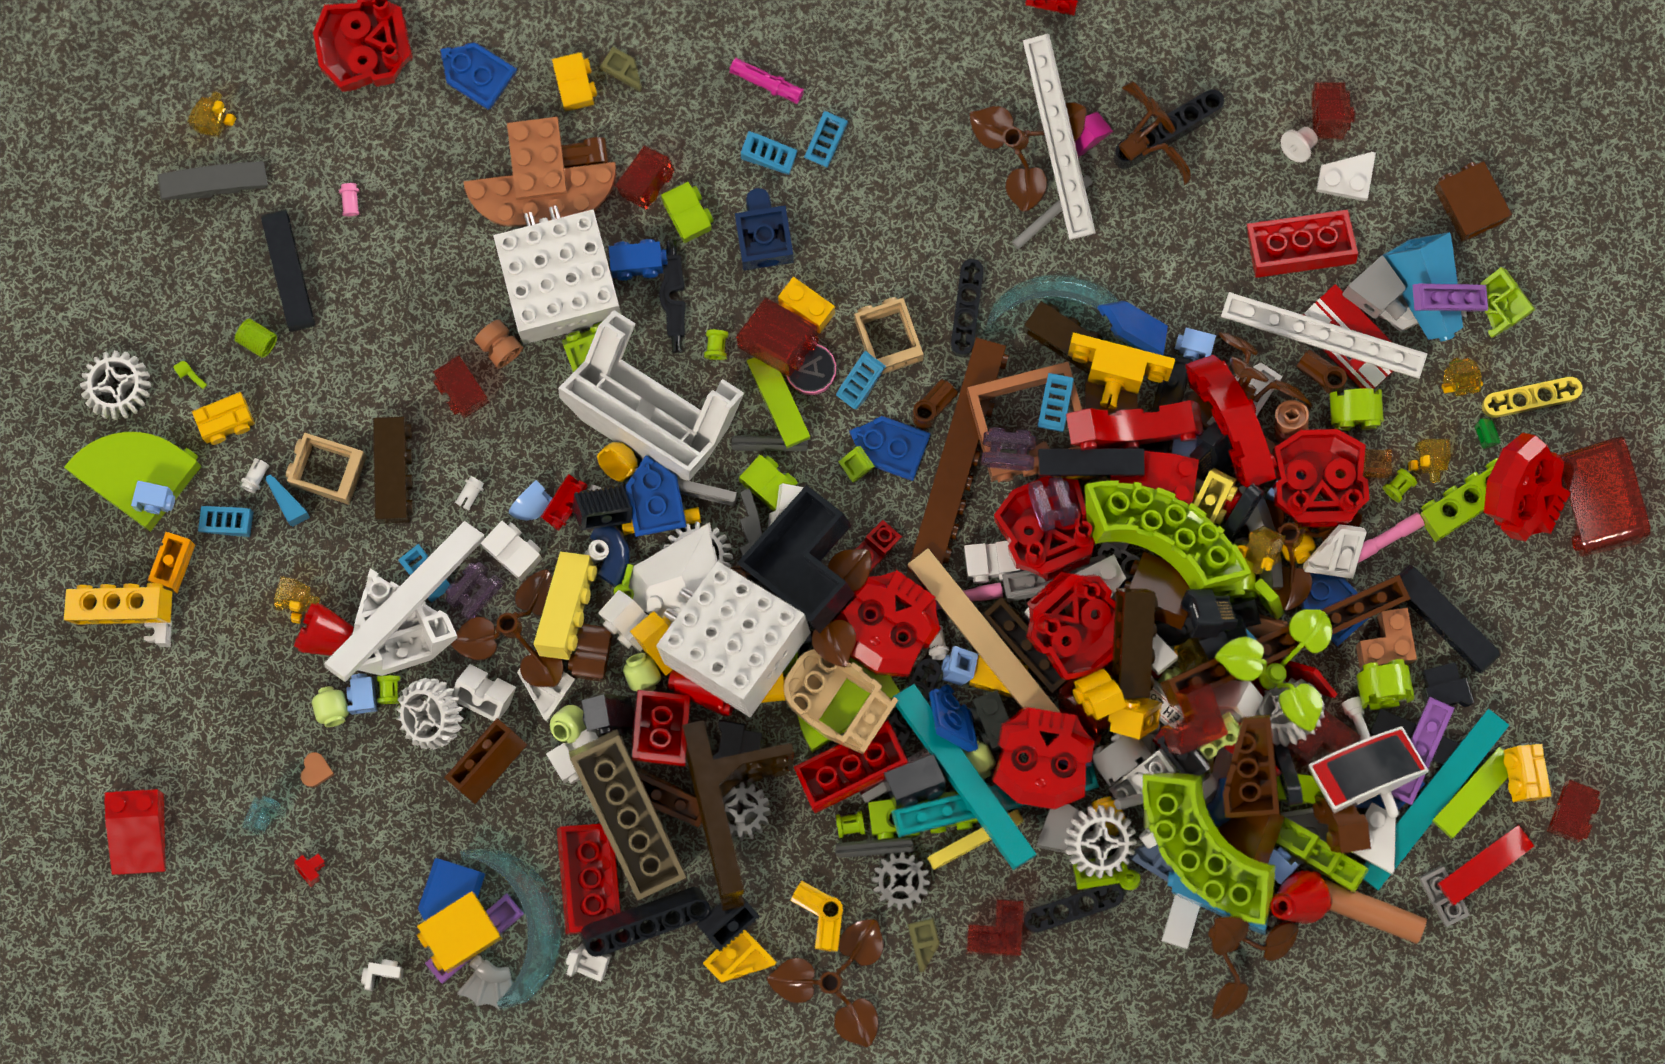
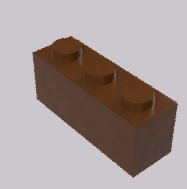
[444,718,528,804]

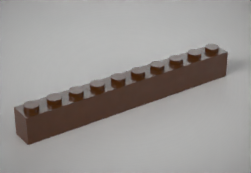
[906,337,1009,590]
[1160,575,1410,707]

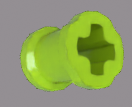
[704,329,729,360]
[1382,468,1417,503]
[376,675,400,704]
[835,811,865,838]

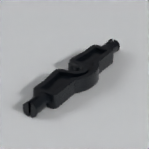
[659,240,686,353]

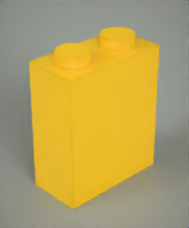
[417,891,503,973]

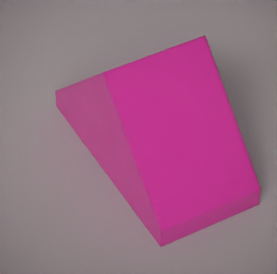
[1075,112,1113,158]

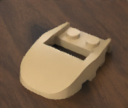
[784,649,898,754]

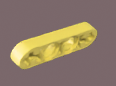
[1482,377,1582,418]
[927,809,1024,870]

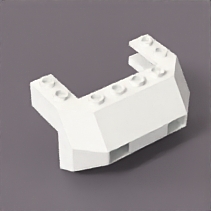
[558,310,744,481]

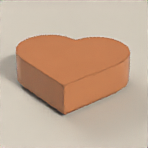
[301,752,335,787]

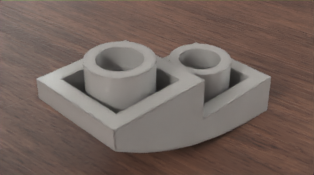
[1418,865,1470,927]

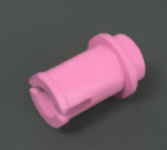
[339,183,359,217]

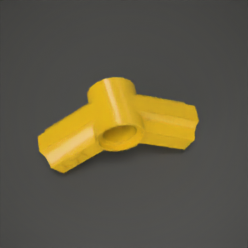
[790,880,843,952]

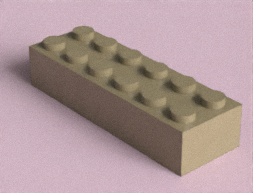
[569,730,686,900]

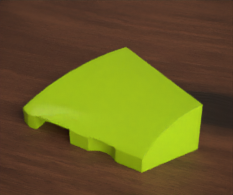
[1481,267,1536,338]

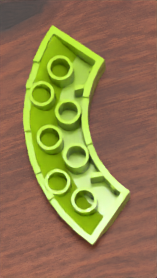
[1085,480,1252,592]
[1142,773,1276,925]

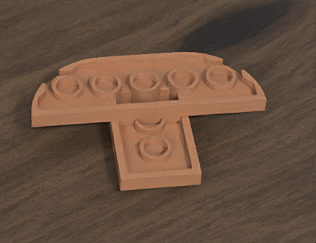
[464,117,616,227]

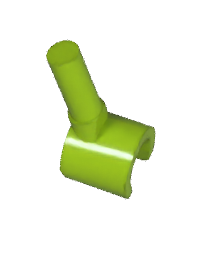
[173,361,207,390]
[614,564,634,599]

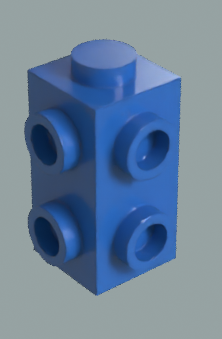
[609,239,668,281]

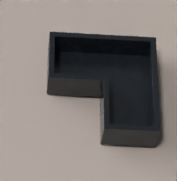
[737,485,854,633]

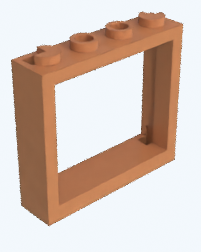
[967,362,1082,483]

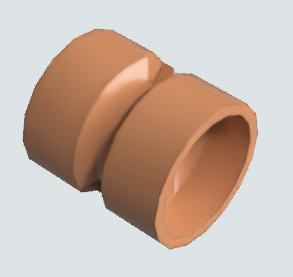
[475,320,523,368]
[1275,400,1309,443]

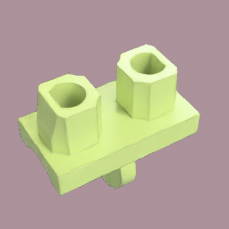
[1189,712,1240,760]

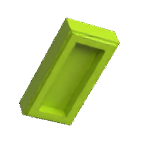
[1254,578,1285,619]

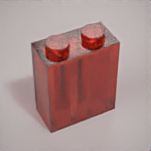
[737,297,819,377]

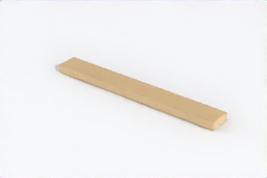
[907,549,1060,712]

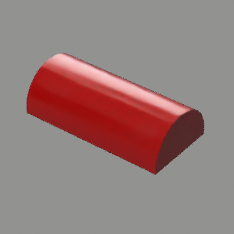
[794,720,909,814]

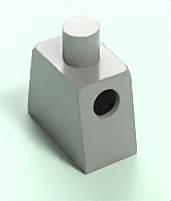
[1342,255,1407,320]
[1036,804,1102,853]

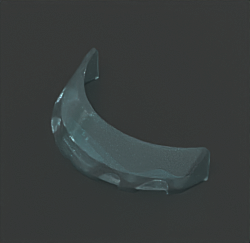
[986,275,1133,348]
[460,848,561,1009]

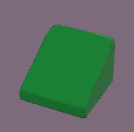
[1474,418,1501,449]

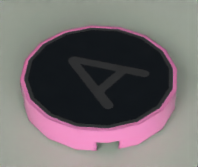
[785,344,836,395]

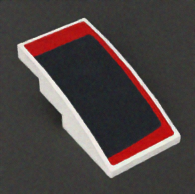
[1308,726,1428,813]

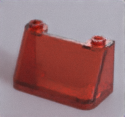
[1559,436,1650,557]

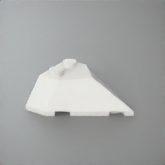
[629,522,717,623]
[353,569,457,676]

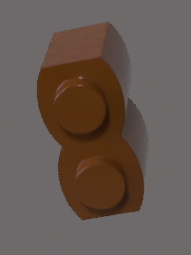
[568,624,613,682]

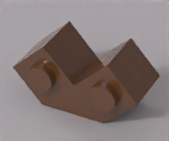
[1313,795,1371,853]

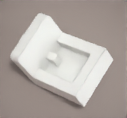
[566,943,611,982]
[361,959,404,991]

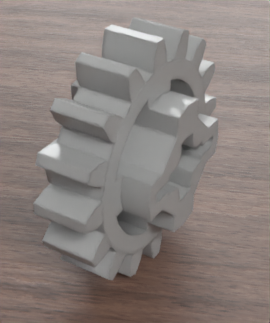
[723,782,771,841]
[872,852,930,911]

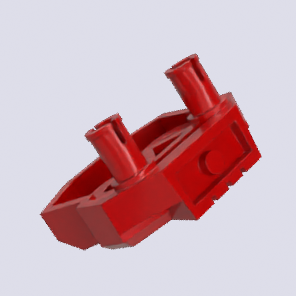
[313,0,413,92]
[1272,429,1369,528]
[1484,433,1571,542]
[994,476,1095,582]
[833,570,941,677]
[1026,572,1115,680]
[992,706,1095,809]

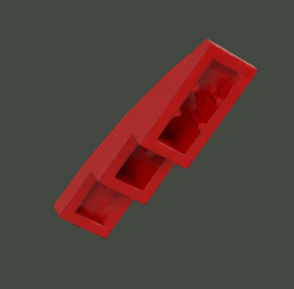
[1437,825,1534,906]

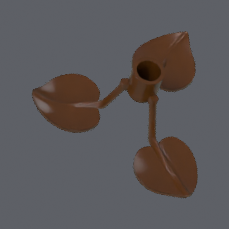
[1118,81,1191,186]
[969,103,1087,212]
[1217,332,1312,410]
[1243,500,1362,611]
[812,549,871,667]
[451,569,564,688]
[1208,917,1299,1019]
[767,919,884,1047]

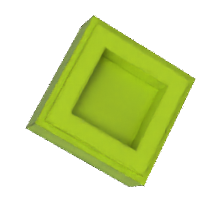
[838,446,875,482]

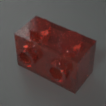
[616,145,674,210]
[433,355,489,420]
[1547,780,1601,844]

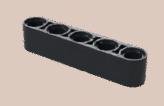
[1114,89,1224,169]
[261,209,316,333]
[1398,564,1501,674]
[580,887,710,957]

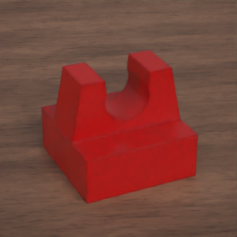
[294,854,325,887]

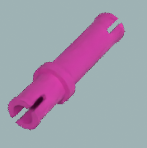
[729,58,804,104]

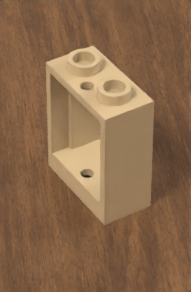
[854,297,924,375]
[286,433,367,505]

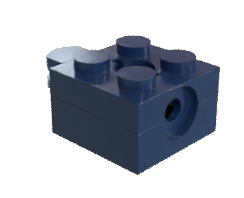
[735,188,794,271]

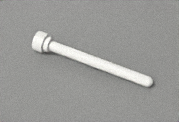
[1342,697,1399,818]

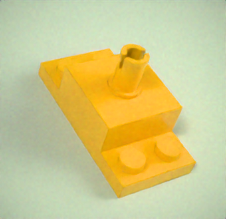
[1067,333,1175,409]

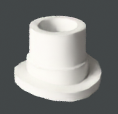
[1281,127,1318,162]

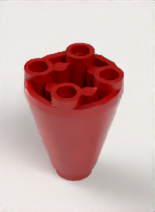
[293,603,354,656]
[668,670,734,717]
[1270,870,1332,924]

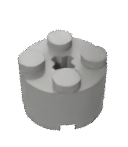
[1092,733,1152,787]

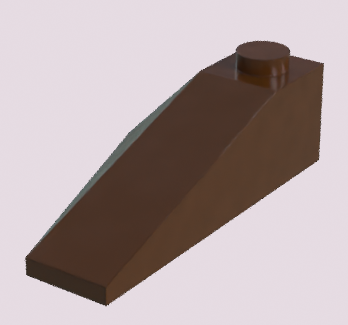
[1223,715,1279,818]

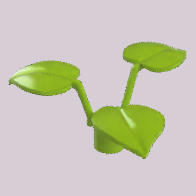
[1215,610,1332,732]

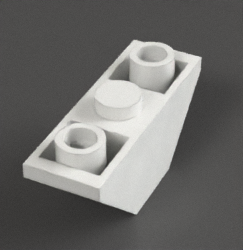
[1109,749,1177,810]

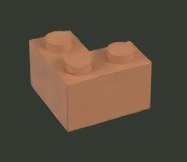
[1356,608,1417,671]

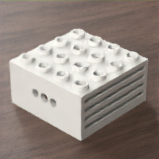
[493,206,621,345]
[656,561,811,717]

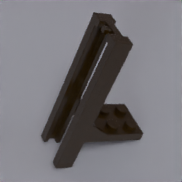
[683,720,794,911]

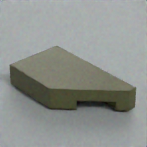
[600,47,642,92]
[908,918,940,973]

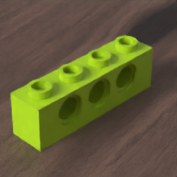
[1420,458,1498,543]
[868,791,978,840]

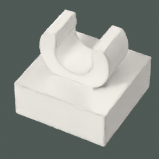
[144,620,172,647]

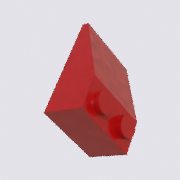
[1110,448,1199,505]
[631,690,690,766]
[105,789,166,875]

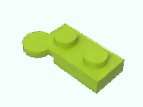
[1073,856,1141,890]

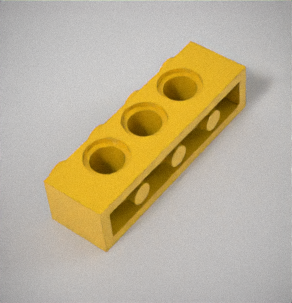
[64,583,173,625]

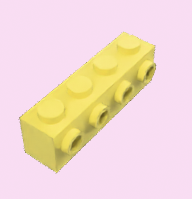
[1194,468,1238,525]
[534,552,597,660]

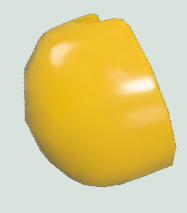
[597,442,638,482]

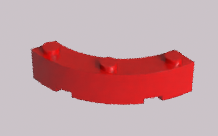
[1185,355,1277,488]
[1066,400,1204,450]

